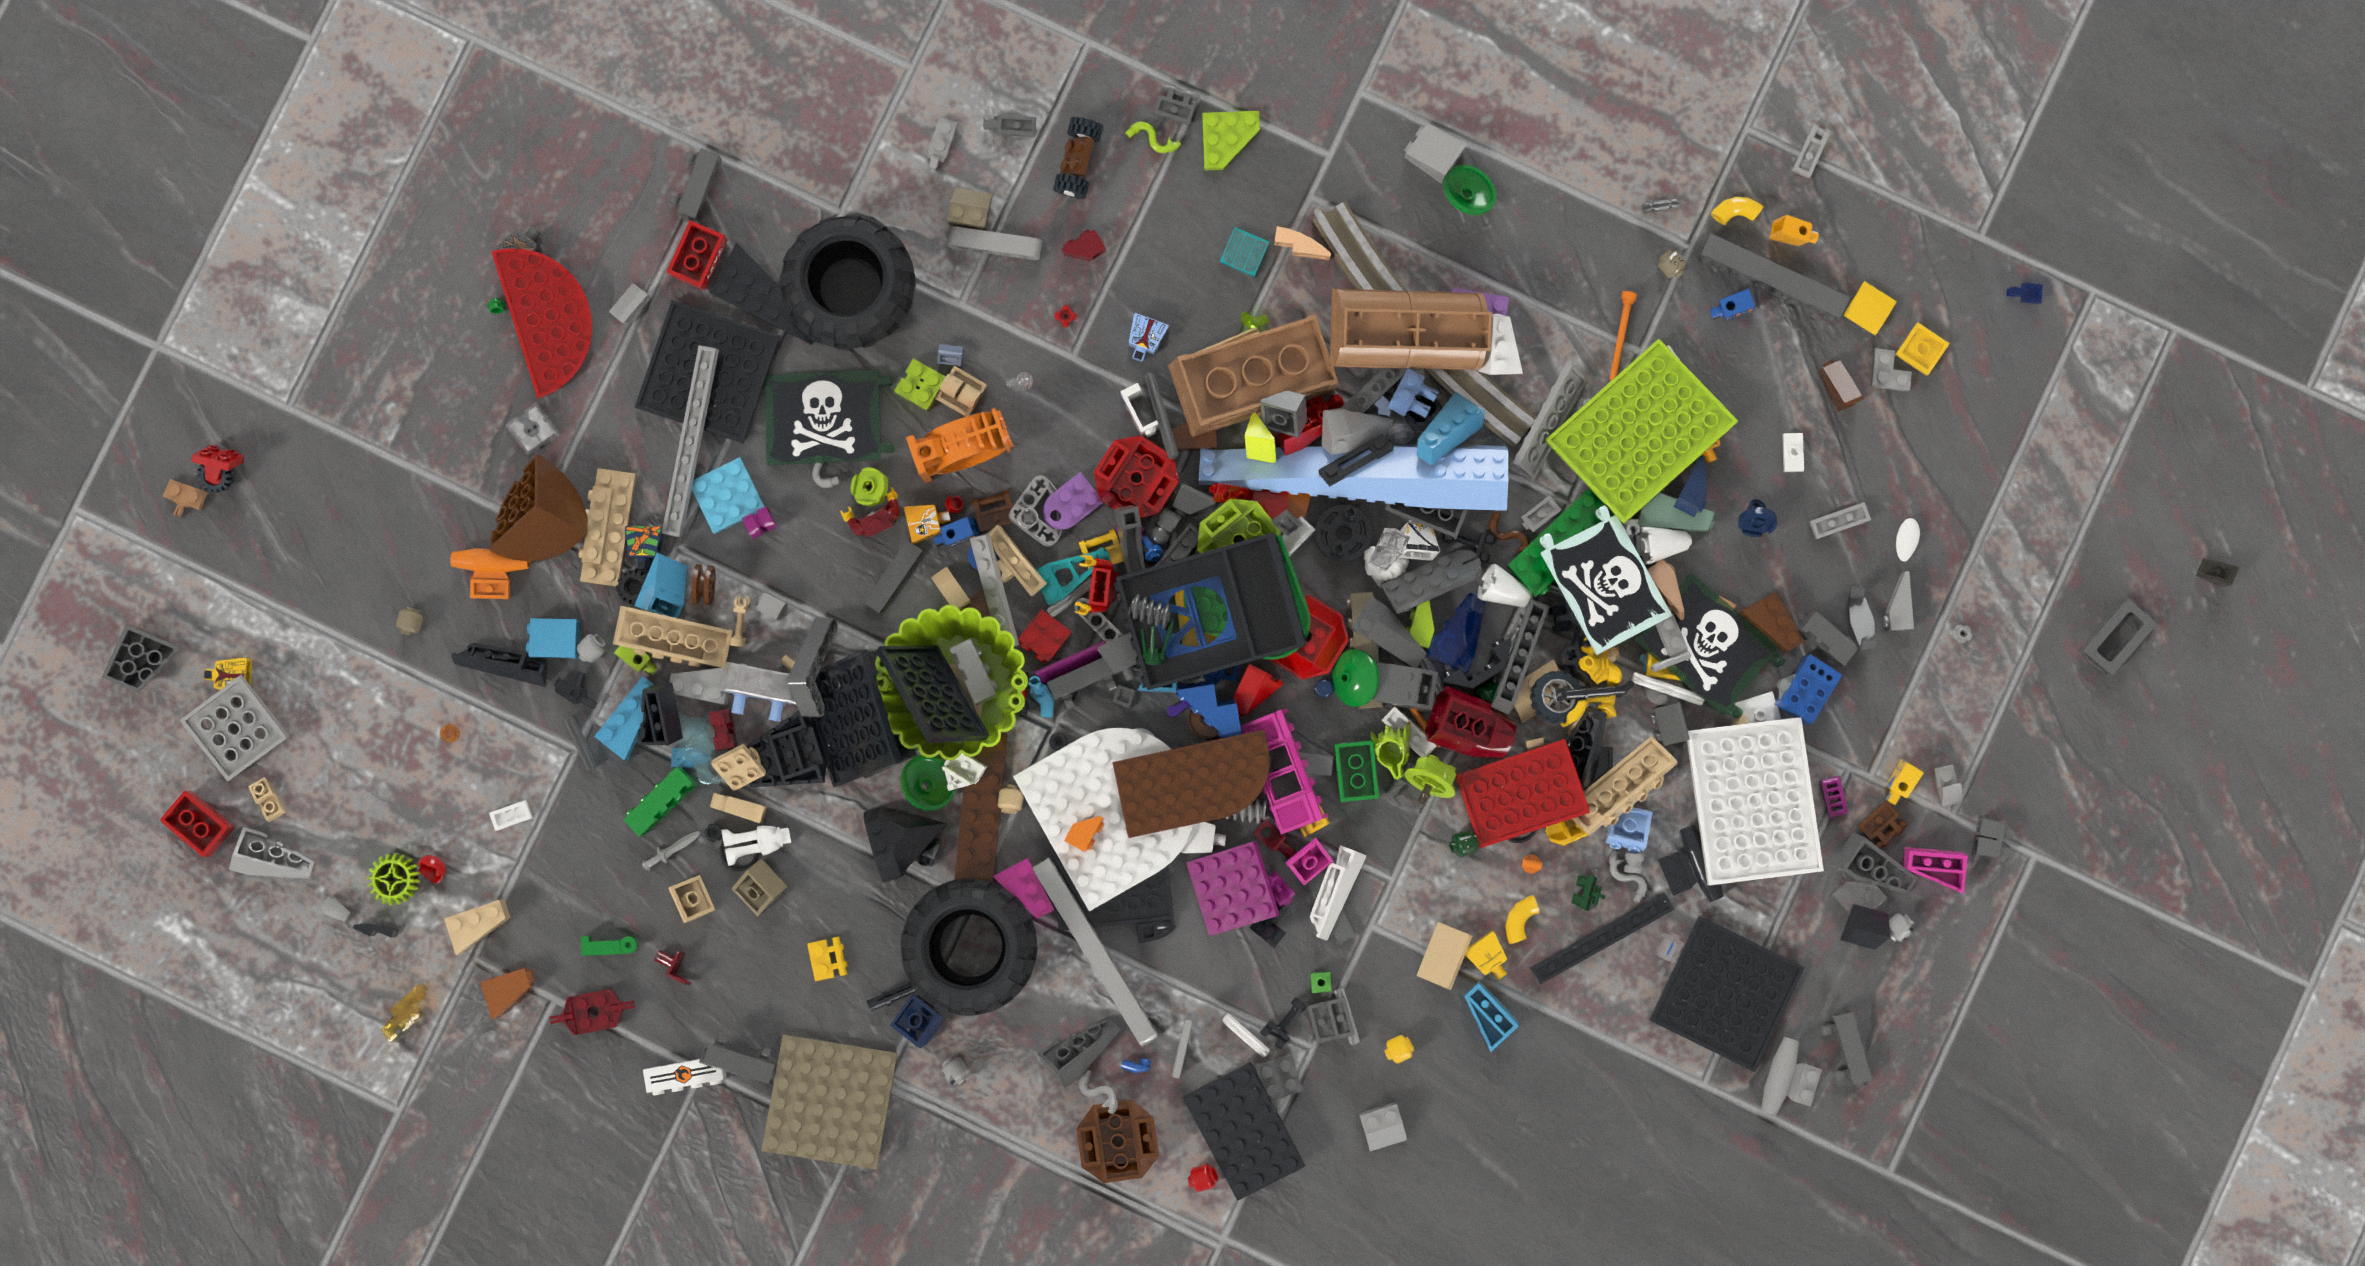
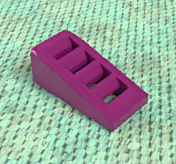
[1818,776,1848,818]

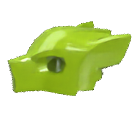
[1370,722,1411,779]

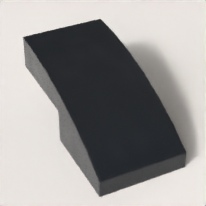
[353,923,399,938]

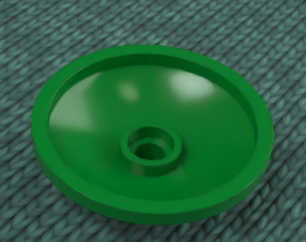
[1443,165,1496,215]
[1332,649,1379,707]
[900,755,956,811]

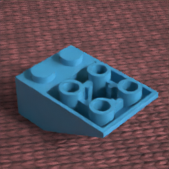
[634,553,687,618]

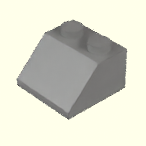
[1359,1102,1407,1151]

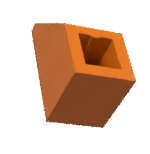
[1064,816,1105,852]

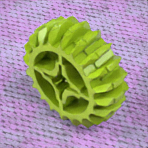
[367,853,420,905]

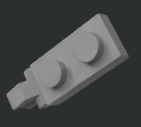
[927,117,958,171]

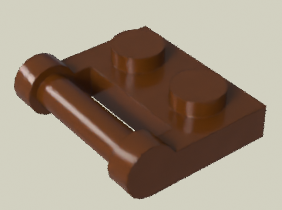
[972,490,1016,533]

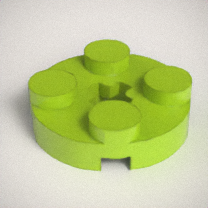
[851,467,888,506]

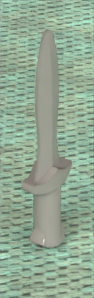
[642,831,700,871]

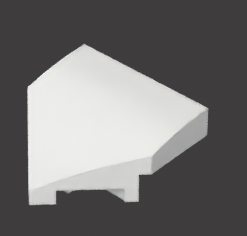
[942,753,987,791]

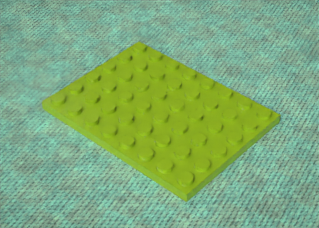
[1545,339,1738,524]

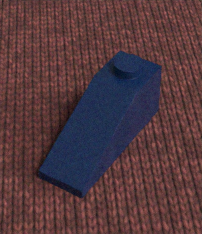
[1673,455,1707,517]

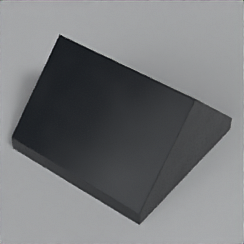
[1840,903,1890,950]

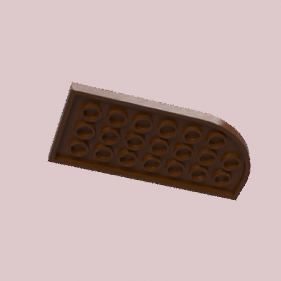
[1112,730,1270,838]

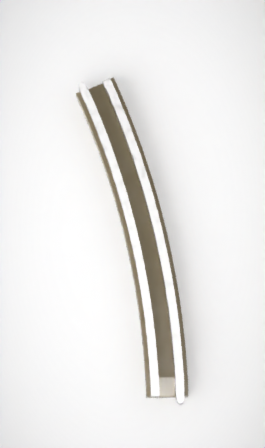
[1312,201,1537,449]

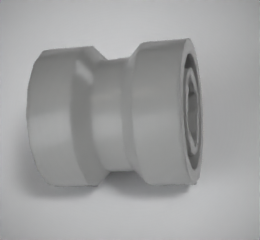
[1016,507,1038,529]
[1624,853,1645,874]

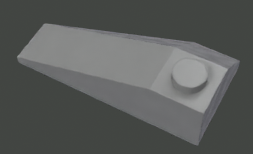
[229,827,315,879]

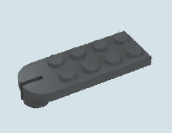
[1380,550,1482,614]

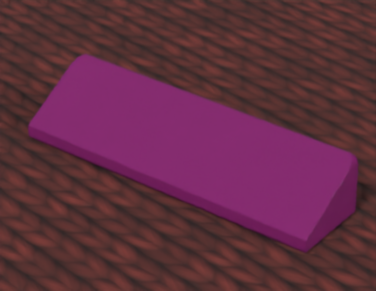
[1035,641,1106,685]

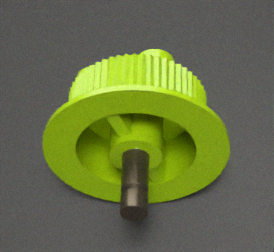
[1404,755,1456,804]

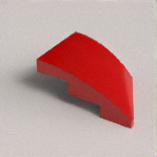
[1246,489,1288,520]

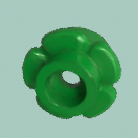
[487,298,506,314]

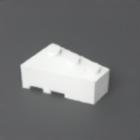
[1478,314,1523,375]

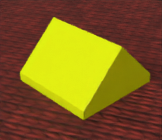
[1245,412,1276,463]

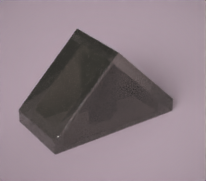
[2196,558,2239,588]

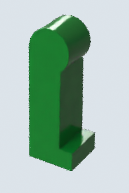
[581,936,639,956]

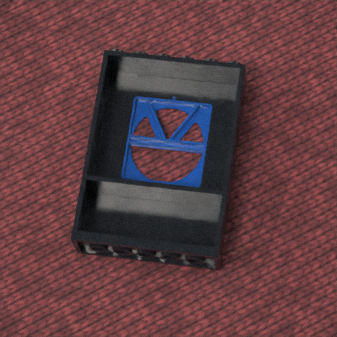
[1114,532,1308,690]

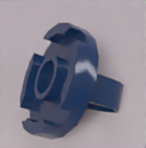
[1738,499,1777,537]

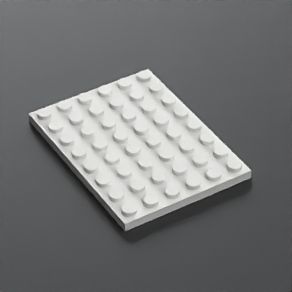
[1687,717,1824,885]

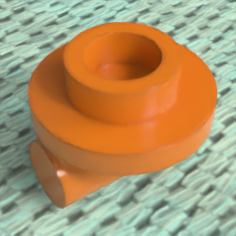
[1521,854,1542,874]

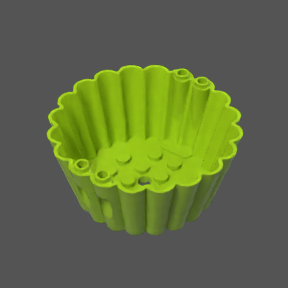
[875,605,1028,761]

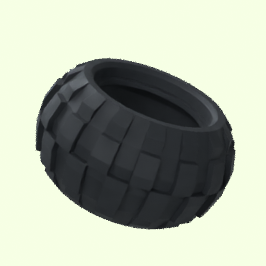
[780,215,916,350]
[900,878,1038,1016]

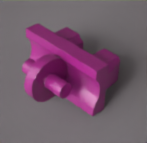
[1268,870,1295,907]

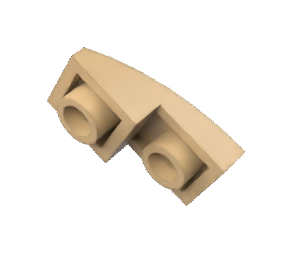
[248,777,286,822]

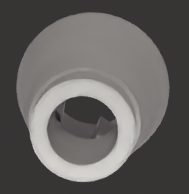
[320,896,351,922]

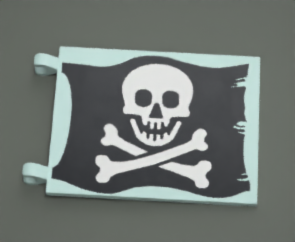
[1540,506,1672,655]

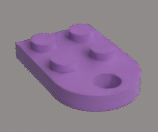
[1043,472,1103,530]

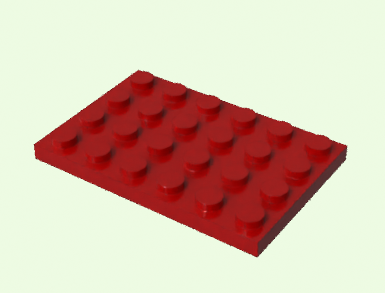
[1456,739,1591,848]

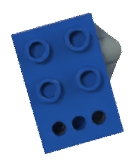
[1774,654,1842,725]

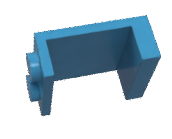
[526,618,580,659]

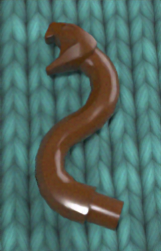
[1488,512,1530,552]

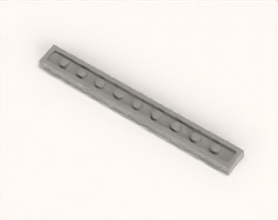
[662,345,719,537]

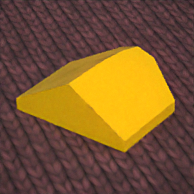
[1545,819,1587,846]

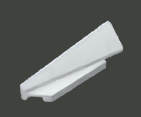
[1310,846,1366,940]

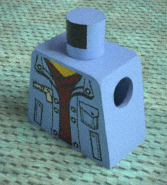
[1129,313,1169,362]

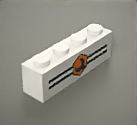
[643,1059,726,1095]

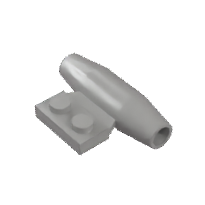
[1761,1037,1822,1116]

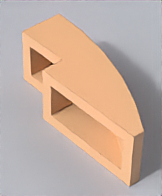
[1274,226,1331,260]

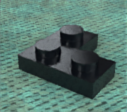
[1249,901,1288,948]

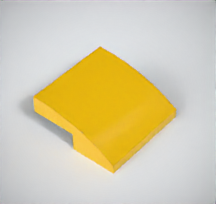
[1843,281,1897,335]

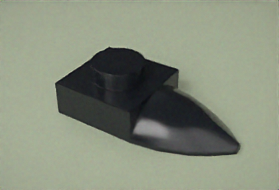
[1136,921,1176,943]

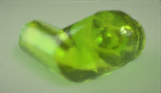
[1240,312,1269,328]

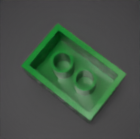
[1334,741,1379,802]

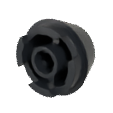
[1404,394,1442,431]

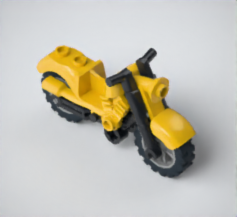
[1530,601,1634,727]

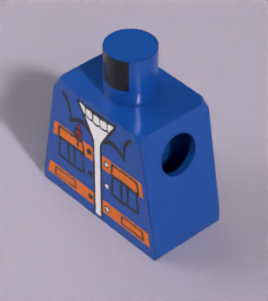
[1709,289,1755,321]
[933,517,981,547]

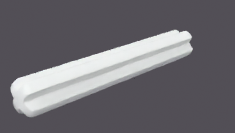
[1631,672,1704,705]

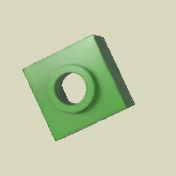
[1310,972,1332,993]

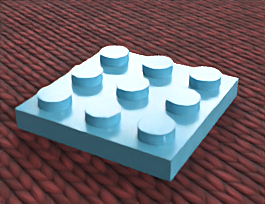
[692,457,764,534]

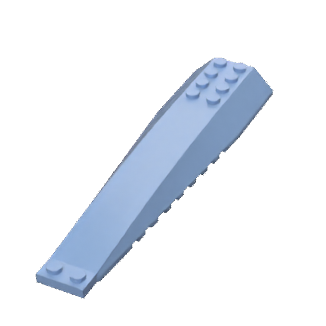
[1199,444,1508,511]

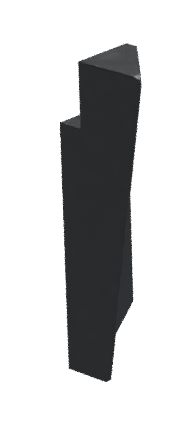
[451,643,548,687]

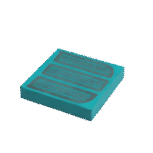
[1220,227,1269,277]

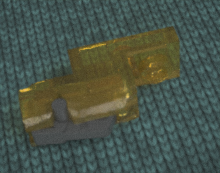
[381,984,428,1043]

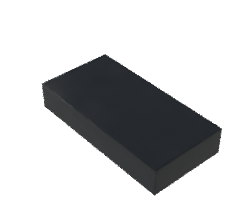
[1593,747,1613,783]

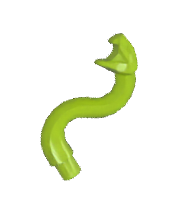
[1125,121,1181,153]

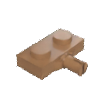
[163,479,208,518]

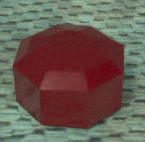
[1099,490,1117,509]

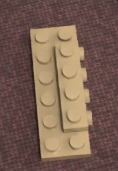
[579,468,637,587]
[613,606,732,668]
[1572,736,1678,836]

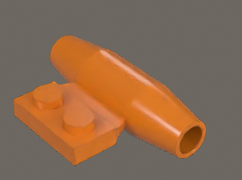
[450,548,531,599]

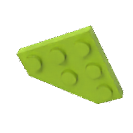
[1202,111,1260,170]

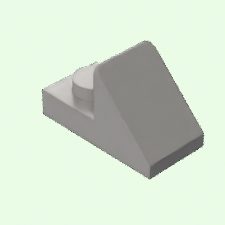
[1933,764,1962,806]

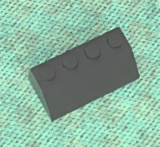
[1385,502,1468,538]

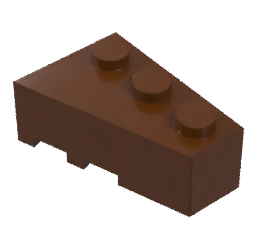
[1738,592,1805,653]

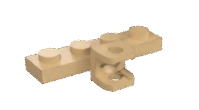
[988,525,1047,596]

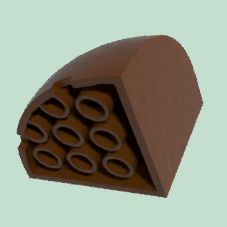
[489,454,588,561]

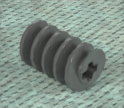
[1127,594,1171,629]

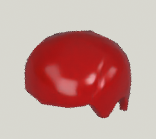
[417,855,447,884]

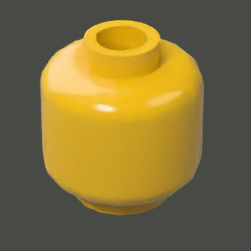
[1384,1035,1414,1064]

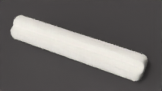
[1222,1014,1270,1057]

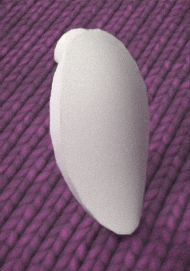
[1896,518,1920,561]

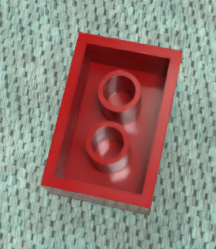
[666,220,728,291]
[159,790,236,857]

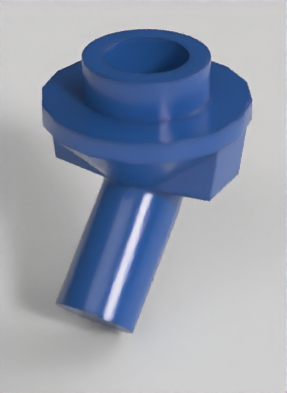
[1141,536,1164,562]

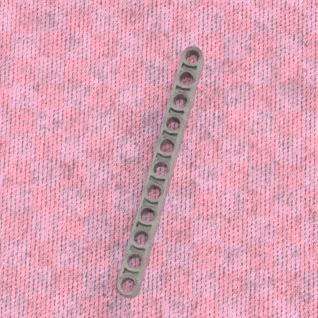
[1033,857,1159,1047]

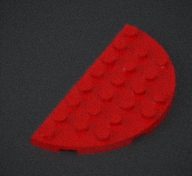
[491,248,593,399]

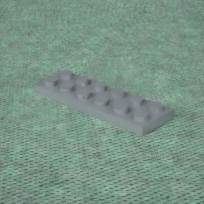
[1513,362,1588,480]

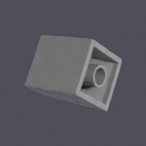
[1404,123,1467,184]

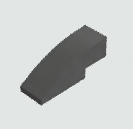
[1273,750,1333,776]

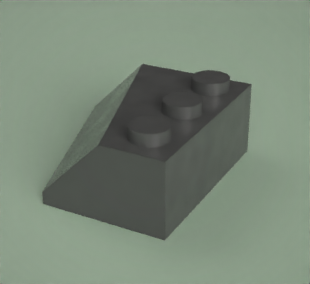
[102,625,181,693]

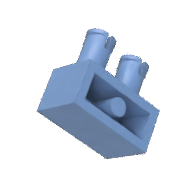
[1388,368,1439,418]

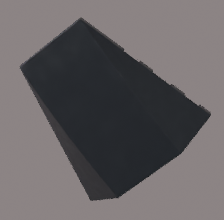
[746,710,827,788]

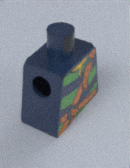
[625,526,664,570]

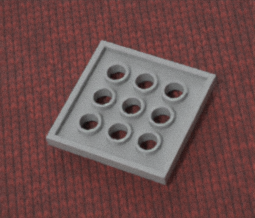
[180,675,289,781]

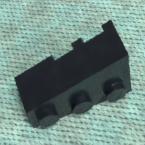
[639,683,683,745]

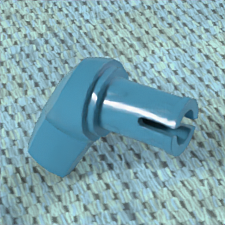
[1028,676,1055,718]

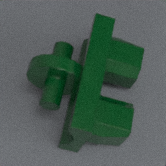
[1571,875,1606,911]

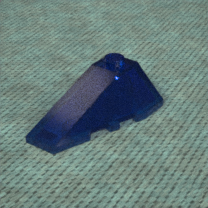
[1426,593,1486,673]

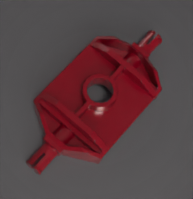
[549,989,635,1036]

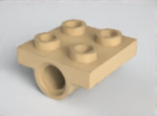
[935,366,987,417]
[711,743,766,791]

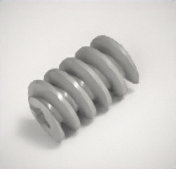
[1226,799,1267,824]

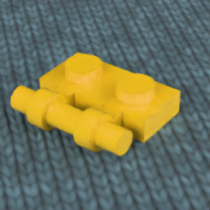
[807,937,848,981]

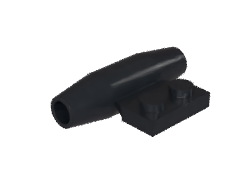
[1658,825,1724,902]

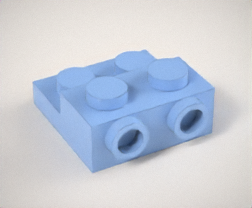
[1605,807,1653,854]

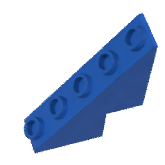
[1175,680,1241,739]

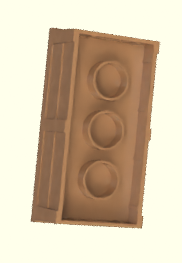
[1168,314,1339,437]

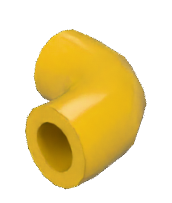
[1711,197,1764,225]
[1505,895,1539,944]

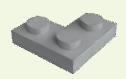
[1870,348,1912,392]

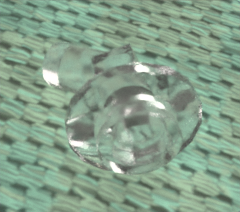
[1005,372,1033,391]

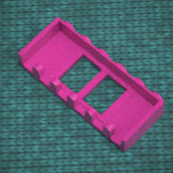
[1240,708,1329,834]

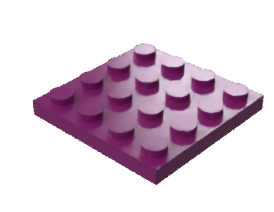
[1186,841,1279,936]

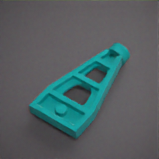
[1036,547,1111,606]

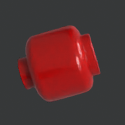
[1188,1164,1218,1192]

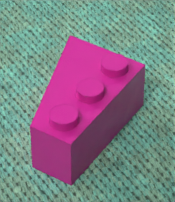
[1902,847,1968,894]
[993,858,1055,919]

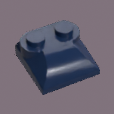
[890,994,943,1048]

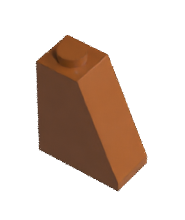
[480,967,535,1020]

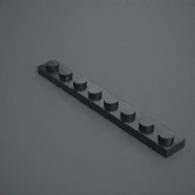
[1530,893,1674,985]

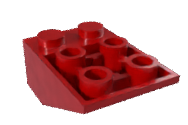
[1270,395,1330,456]

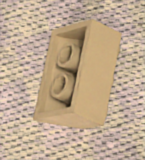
[1513,660,1566,723]

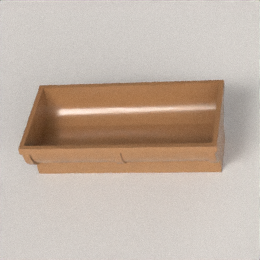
[1330,289,1492,370]

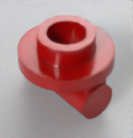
[1326,394,1344,410]

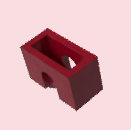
[709,709,738,751]

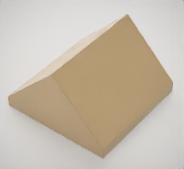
[669,875,715,923]

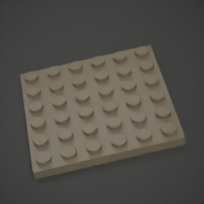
[761,1035,898,1170]

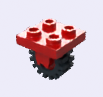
[191,445,244,493]

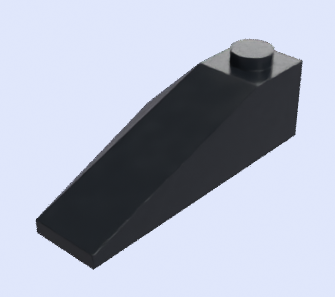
[1566,707,1607,787]

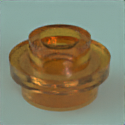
[440,724,460,743]

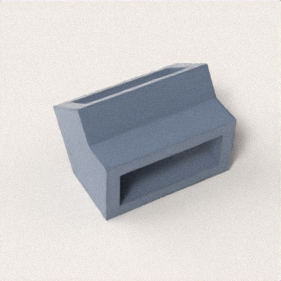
[937,344,964,366]
[1373,395,1391,417]

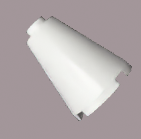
[1635,526,1692,565]
[1477,564,1533,608]

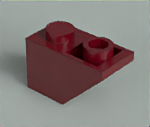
[1062,229,1106,262]

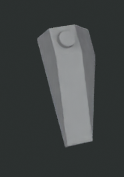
[1322,408,1393,455]

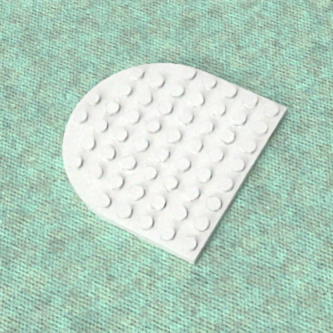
[1013,728,1193,911]

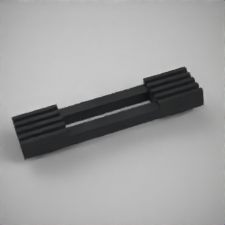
[1318,434,1393,487]

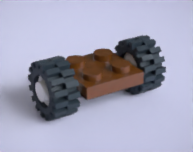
[1053,117,1103,199]

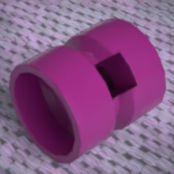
[742,506,777,540]

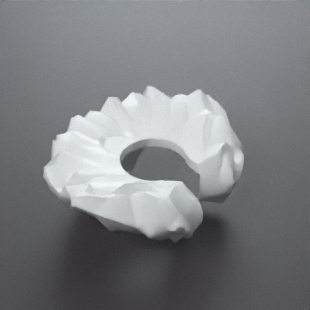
[1364,536,1409,581]

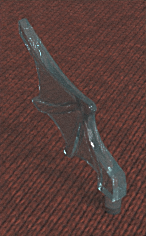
[675,708,721,784]

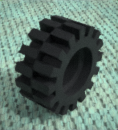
[616,570,647,605]

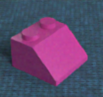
[1285,838,1334,885]

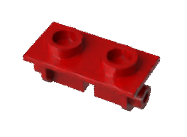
[1210,483,1250,503]

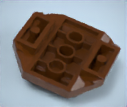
[1076,1099,1159,1183]

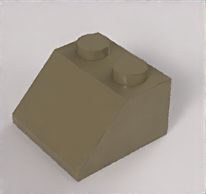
[947,187,993,231]
[731,859,788,917]

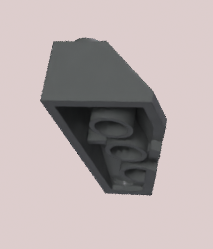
[1038,1017,1120,1088]

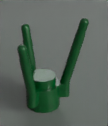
[1140,621,1174,665]

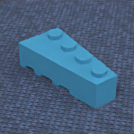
[1417,392,1484,465]
[594,676,655,761]

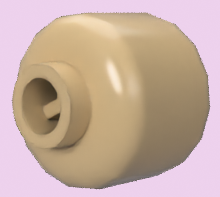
[998,785,1024,814]

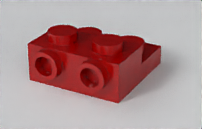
[1018,609,1072,663]

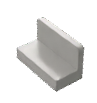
[609,284,651,327]

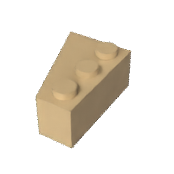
[444,899,511,955]

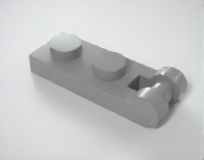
[1792,123,1831,178]

